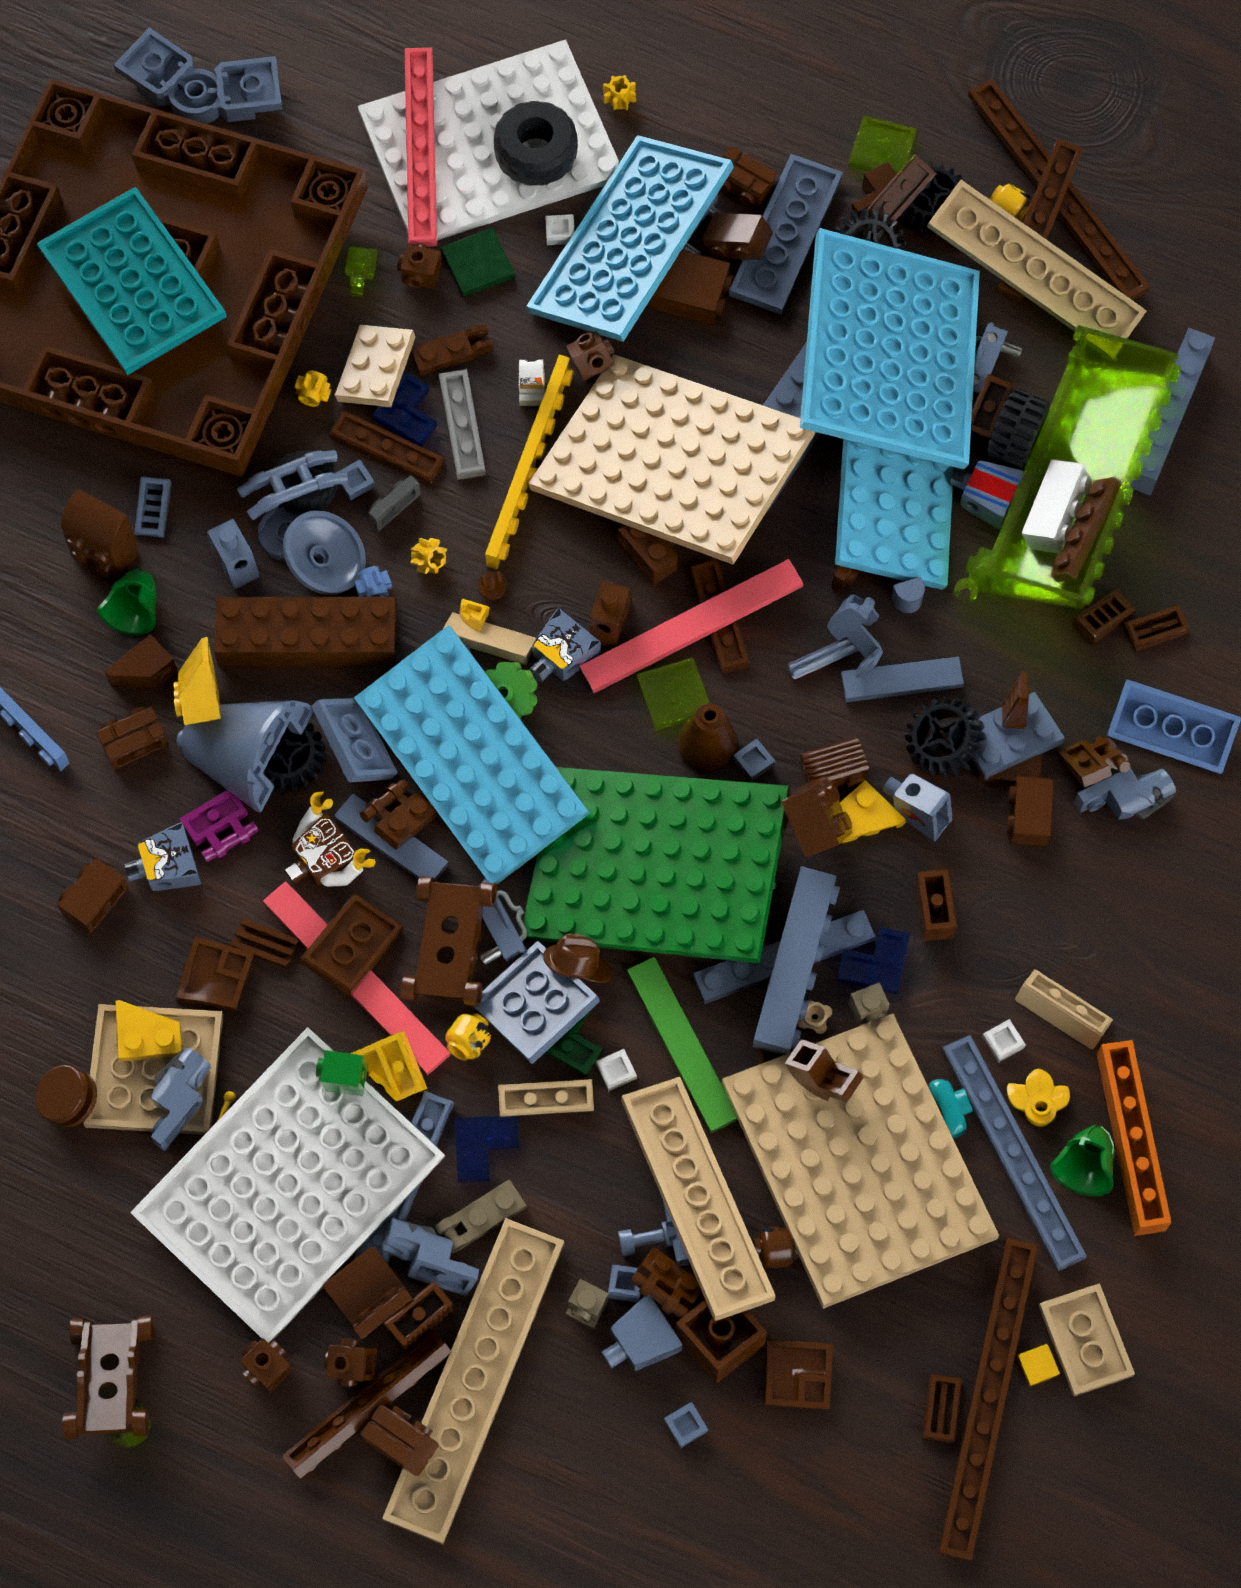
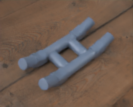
[237,450,348,520]

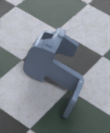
[827,594,883,678]

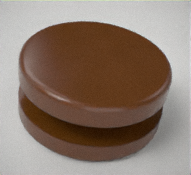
[36,1065,97,1127]

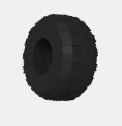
[493,101,578,186]

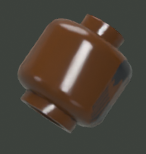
[752,1226,799,1268]

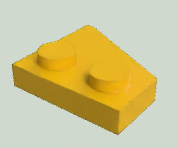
[840,780,906,843]
[116,1000,182,1062]
[350,1031,427,1101]

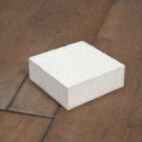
[545,214,575,245]
[982,1019,1026,1063]
[596,1049,637,1091]

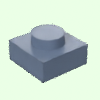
[336,460,375,501]
[733,739,775,782]
[664,1402,708,1448]

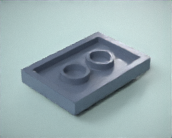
[960,692,1065,780]
[311,698,398,782]

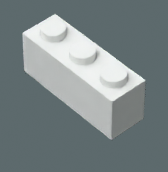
[1022,459,1092,554]

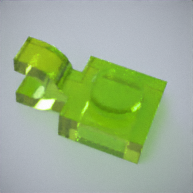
[345,246,378,297]
[953,547,991,602]

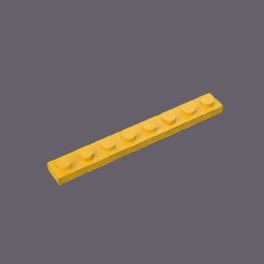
[485,355,574,569]

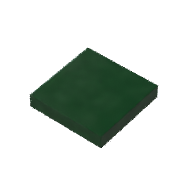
[441,227,515,298]

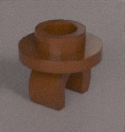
[478,571,507,600]

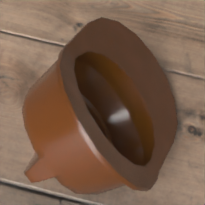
[543,933,612,983]

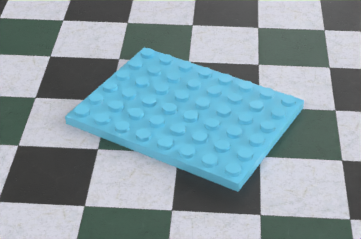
[800,228,980,469]

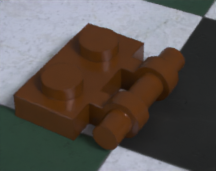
[1058,735,1130,787]
[360,779,438,850]
[630,1247,702,1319]

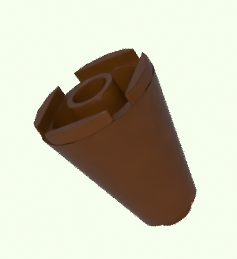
[678,703,738,772]

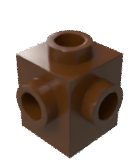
[397,244,442,289]
[566,332,615,381]
[240,1338,293,1393]
[324,1338,377,1386]

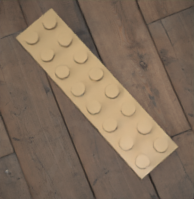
[927,180,1147,358]
[621,1077,776,1321]

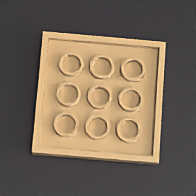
[84,1004,224,1135]

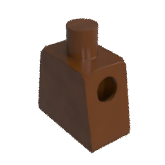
[589,582,632,649]

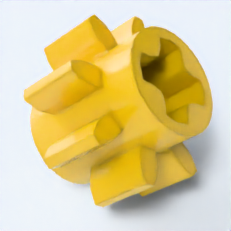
[603,75,636,111]
[294,371,331,407]
[410,538,447,574]

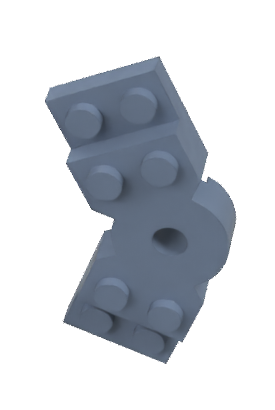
[113,27,283,124]

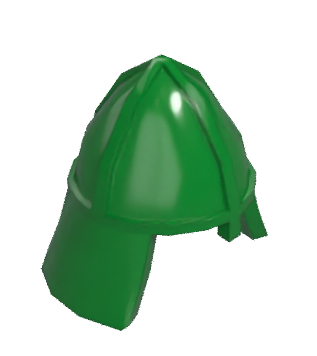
[97,569,157,636]
[1050,1125,1115,1196]

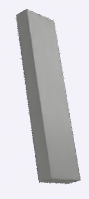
[439,369,486,480]

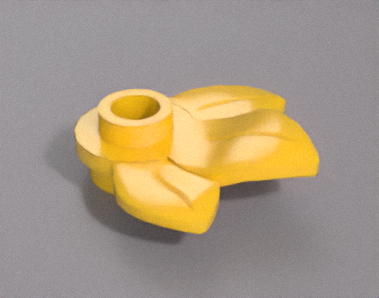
[1007,1069,1070,1127]

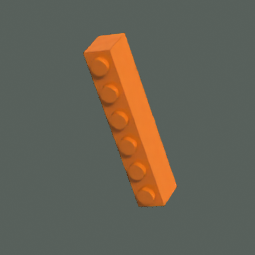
[1097,1040,1171,1236]

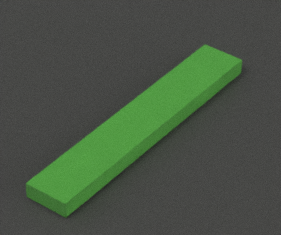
[627,957,738,1134]

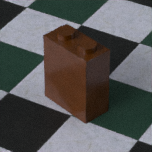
[649,251,734,325]

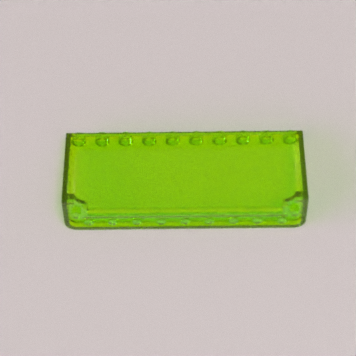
[979,325,1181,609]

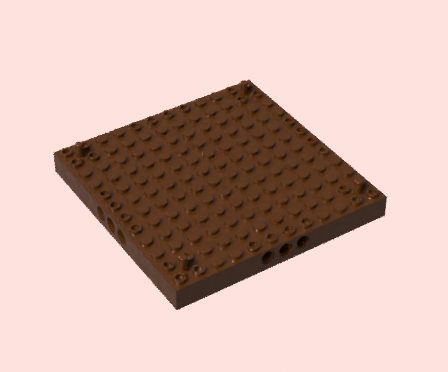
[0,78,368,477]

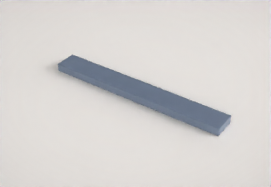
[942,1035,1087,1272]

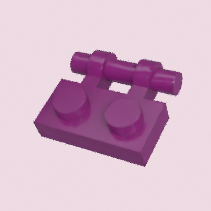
[180,790,259,862]

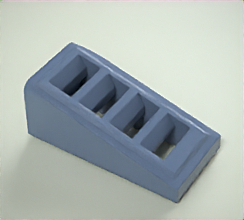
[134,477,172,538]

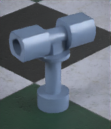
[618,1201,690,1266]

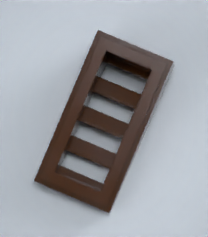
[1072,589,1136,646]
[1002,672,1029,729]

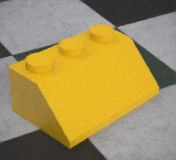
[174,637,221,725]

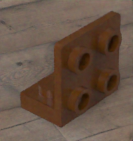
[323,1246,413,1339]

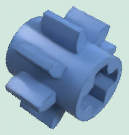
[354,566,392,597]

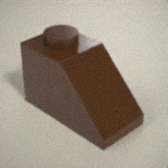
[105,634,177,689]

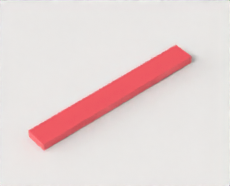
[405,47,437,247]
[579,559,803,694]
[263,881,450,1076]

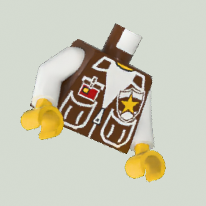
[284,792,376,887]

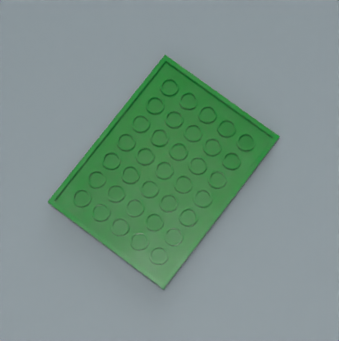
[520,767,791,963]

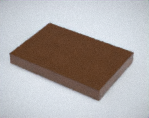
[300,893,404,996]

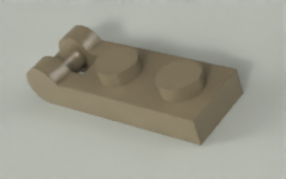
[435,1179,527,1254]

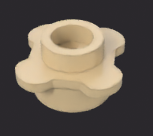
[797,1000,832,1034]

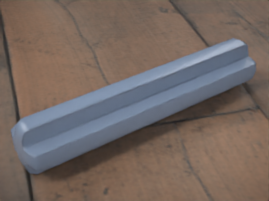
[787,637,859,679]

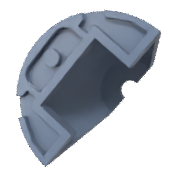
[176,701,314,813]

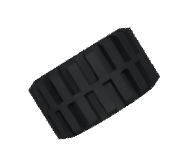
[988,388,1050,469]

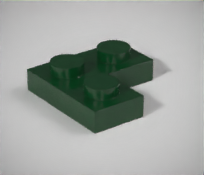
[545,1009,602,1078]

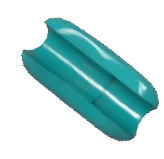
[929,1079,973,1138]

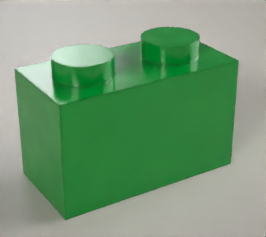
[316,1050,368,1096]

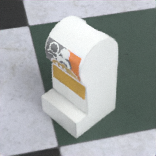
[519,359,545,406]

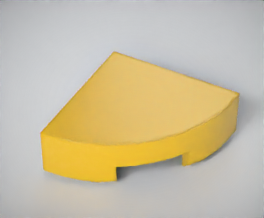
[459,599,490,631]

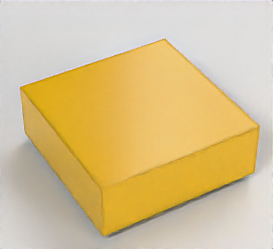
[1017,1344,1060,1387]

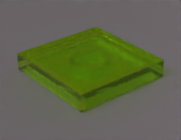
[848,115,917,173]
[637,657,710,730]

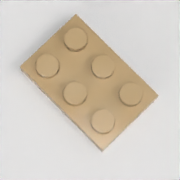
[335,325,416,407]
[1039,1283,1135,1397]

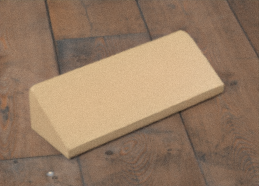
[443,612,536,665]
[1015,969,1113,1049]
[498,1079,594,1117]

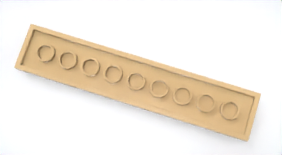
[382,1218,565,1545]

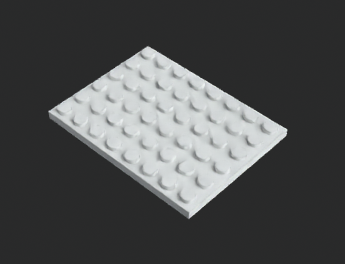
[358,40,624,241]
[130,1027,445,1344]

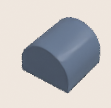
[891,577,925,613]
[608,1265,641,1303]

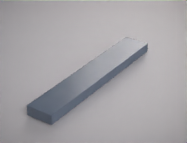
[353,1091,454,1264]

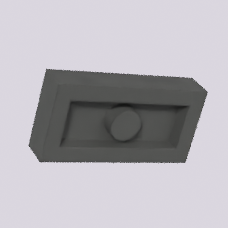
[368,475,420,532]

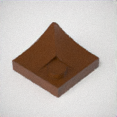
[176,936,254,1013]
[764,1341,833,1410]

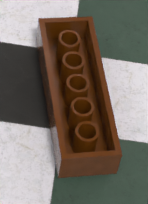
[214,597,397,666]

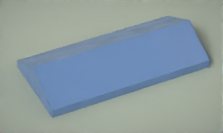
[1107,679,1241,774]

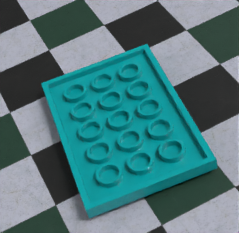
[37,187,227,375]

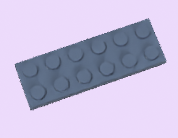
[729,154,843,315]

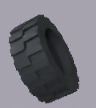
[273,450,337,515]

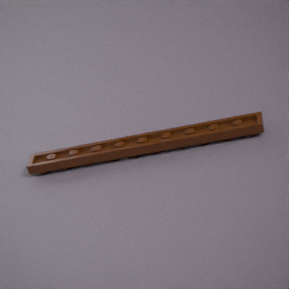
[968,78,1150,300]
[938,1238,1038,1562]

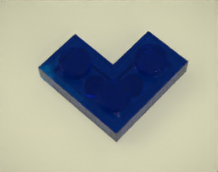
[373,372,437,447]
[837,927,910,994]
[455,1116,519,1183]

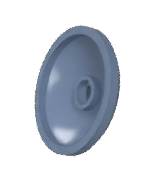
[283,511,366,595]

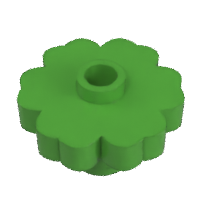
[485,662,538,719]

